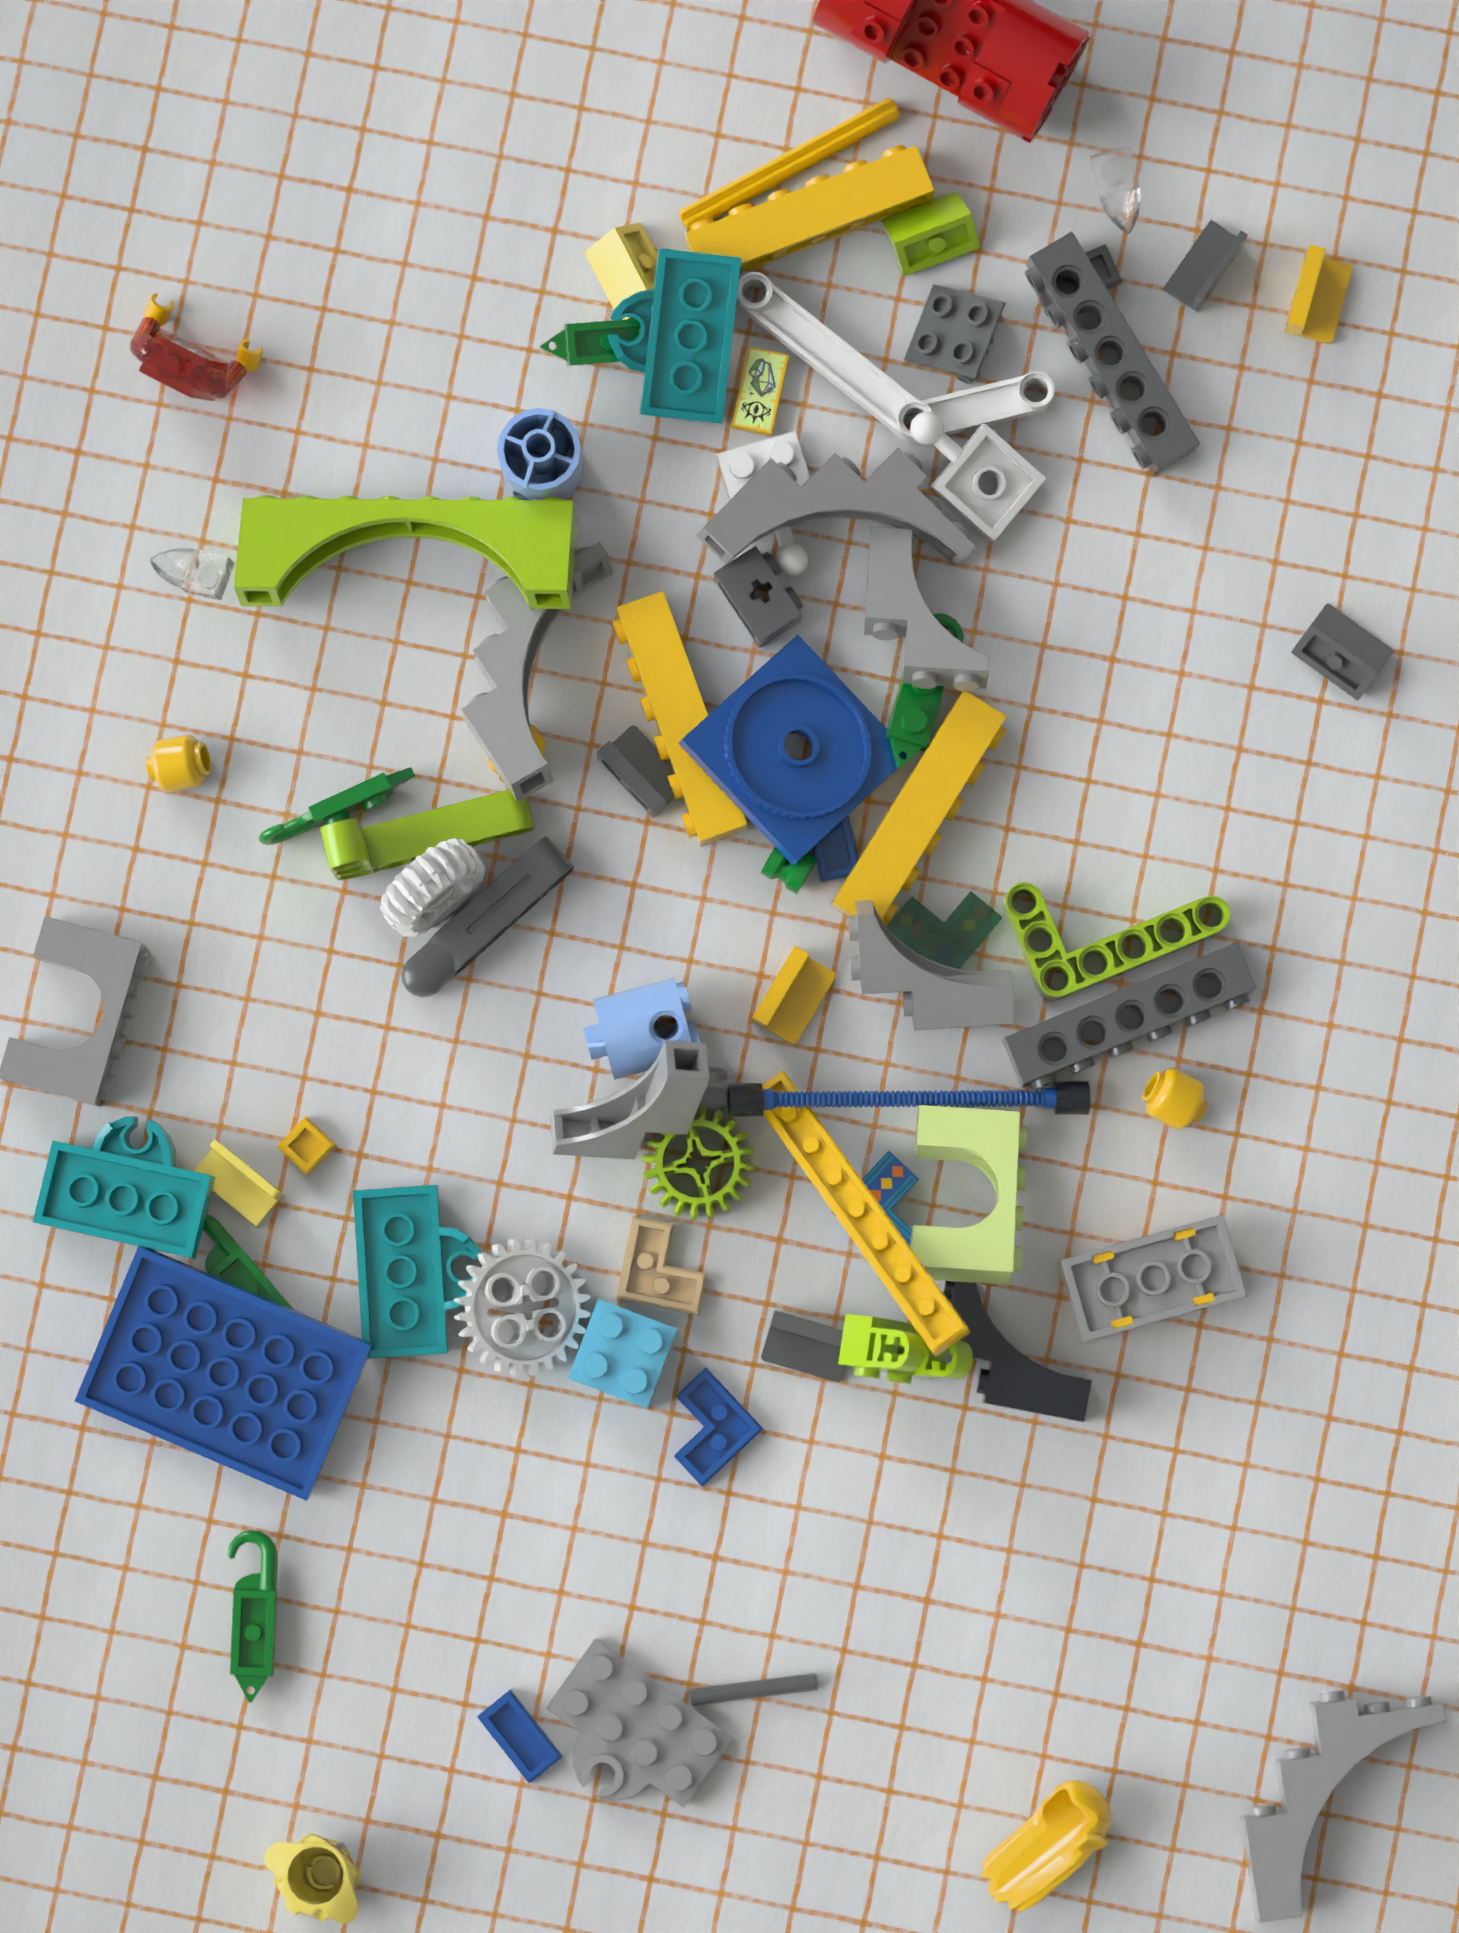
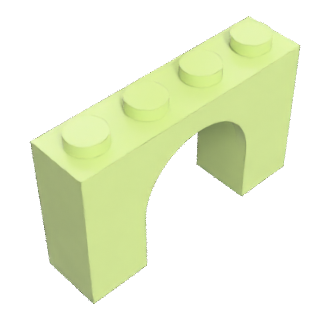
[910,1105,1027,1285]

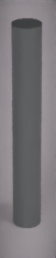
[689,1673,818,1706]

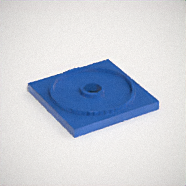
[678,634,905,866]

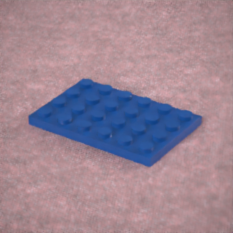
[75,1246,373,1501]

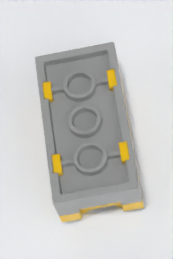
[1057,1214,1247,1343]

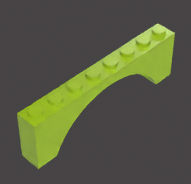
[234,495,578,609]

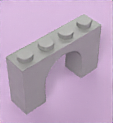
[0,916,150,1107]

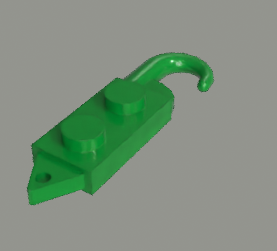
[540,319,640,366]
[884,613,964,769]
[259,767,415,845]
[203,1214,295,1310]
[227,1530,278,1703]

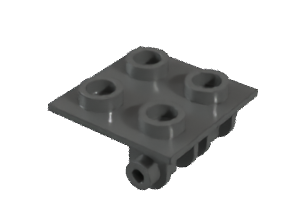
[904,284,1006,384]

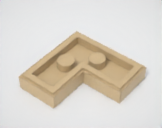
[616,1216,707,1315]

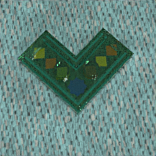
[887,891,1003,969]

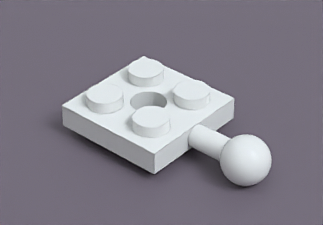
[910,412,1046,542]
[716,431,810,576]

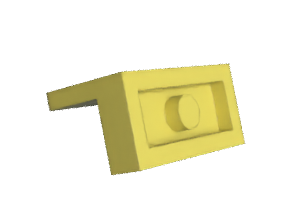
[585,222,657,320]
[194,1139,284,1227]

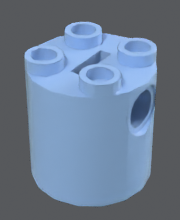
[497,408,583,500]
[583,978,701,1080]

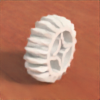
[380,838,486,937]

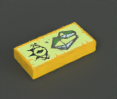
[731,346,789,437]

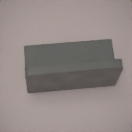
[1163,220,1248,312]
[1291,603,1394,701]
[597,725,675,818]
[761,1310,846,1382]

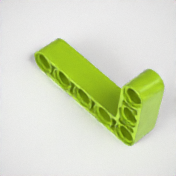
[320,790,535,880]
[1003,882,1230,1001]

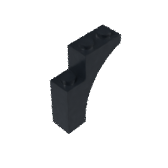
[943,1281,1092,1422]

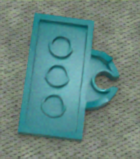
[608,247,742,424]
[33,1116,215,1259]
[353,1185,482,1359]

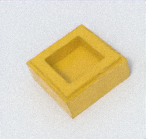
[277,1116,337,1176]

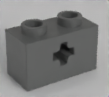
[714,546,803,648]

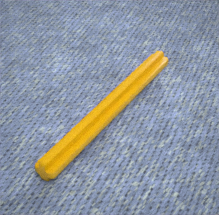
[679,98,900,231]

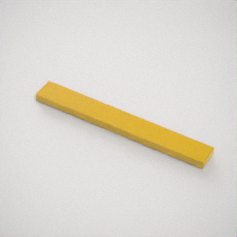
[762,1070,970,1357]

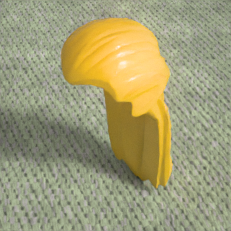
[981,1780,1112,1912]

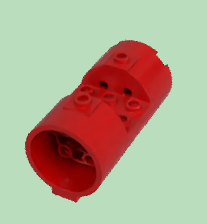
[813,0,1090,143]

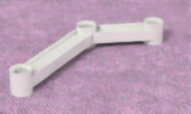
[736,272,1055,446]

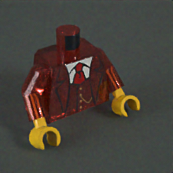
[130,293,264,401]

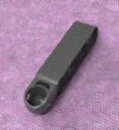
[401,836,574,998]

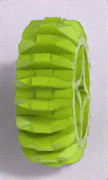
[642,1106,755,1220]

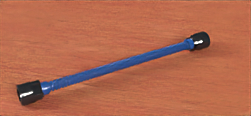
[727,1081,1090,1117]

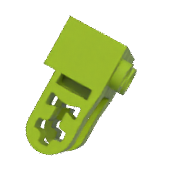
[838,1314,973,1384]

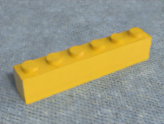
[685,145,935,274]
[612,591,747,846]
[830,691,1007,926]

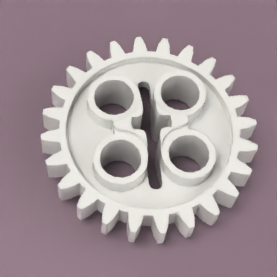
[454,1239,591,1376]

